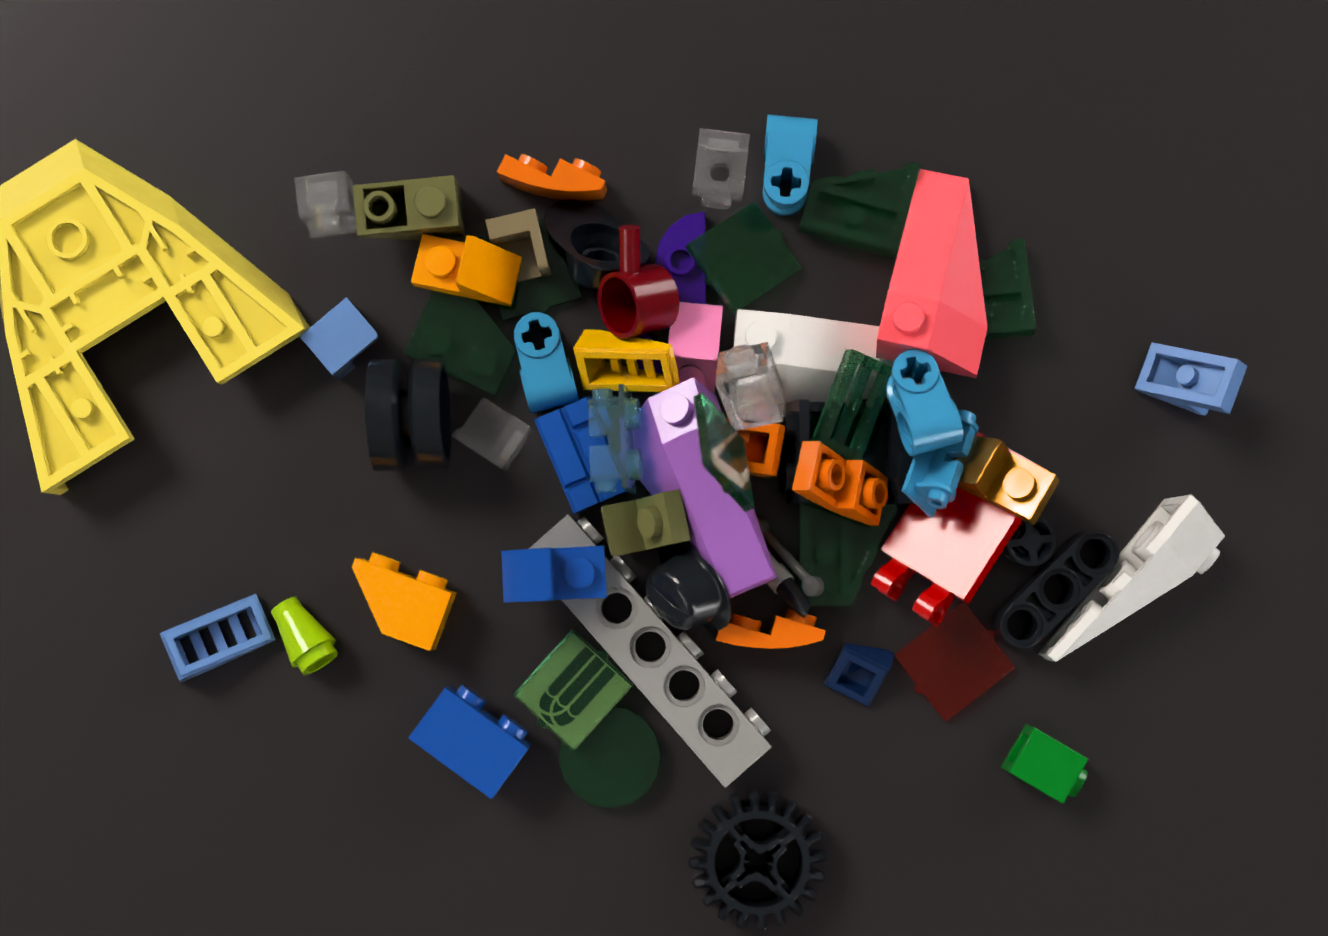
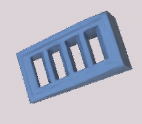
[160,594,276,683]

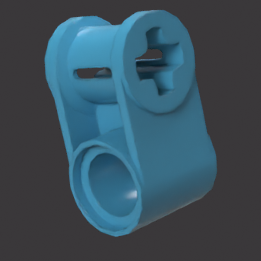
[762,114,818,216]
[514,312,579,414]
[886,349,963,457]

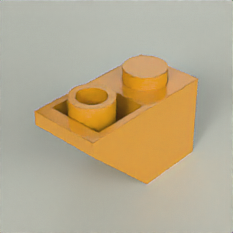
[352,552,457,651]

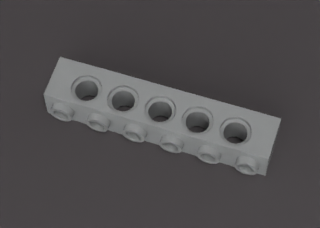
[529,514,772,788]

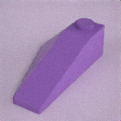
[624,377,777,598]

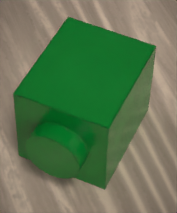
[1001,724,1088,804]

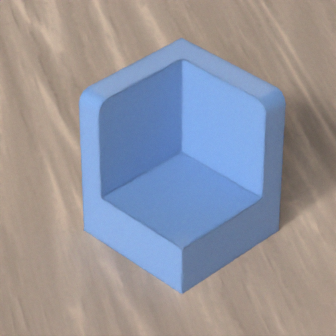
[300,297,379,380]

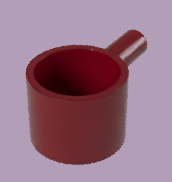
[598,225,679,339]

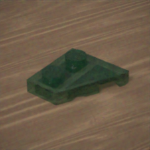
[798,162,921,259]
[979,238,1036,340]
[404,291,517,397]

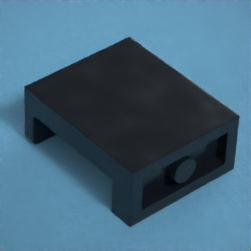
[779,399,915,505]

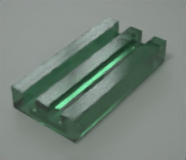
[811,349,892,460]

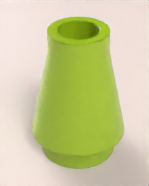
[271,597,338,675]

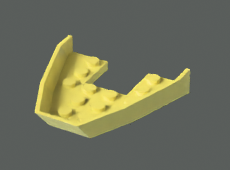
[0,139,310,495]

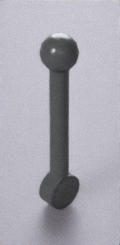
[757,517,824,597]

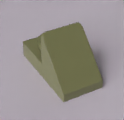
[601,489,691,557]

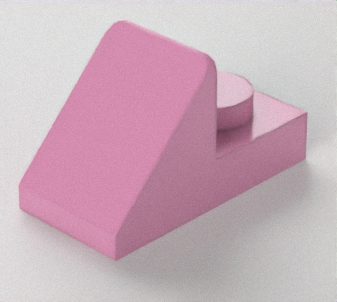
[668,302,723,393]

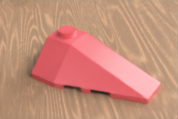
[876,169,988,378]

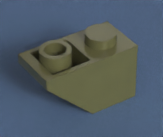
[352,175,465,241]

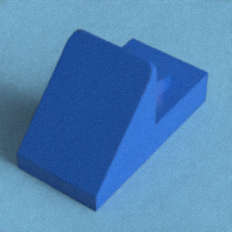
[501,546,607,603]

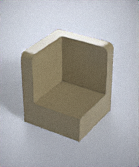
[485,208,552,283]

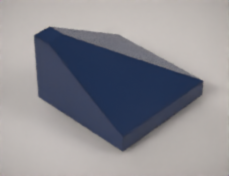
[823,643,894,707]

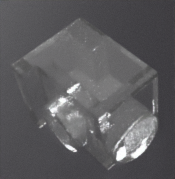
[692,128,750,209]
[294,171,357,238]

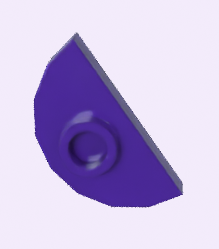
[655,211,706,304]

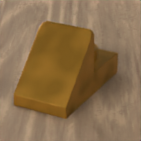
[955,436,1060,525]

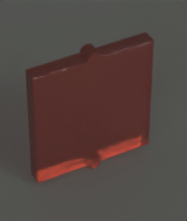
[894,602,1015,722]

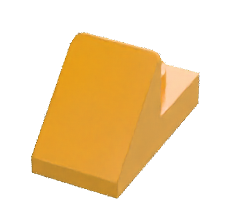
[411,234,522,307]

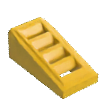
[573,329,680,393]

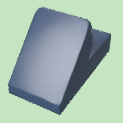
[1135,342,1247,415]

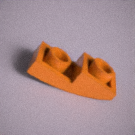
[497,154,607,201]
[792,441,889,526]
[714,609,826,649]

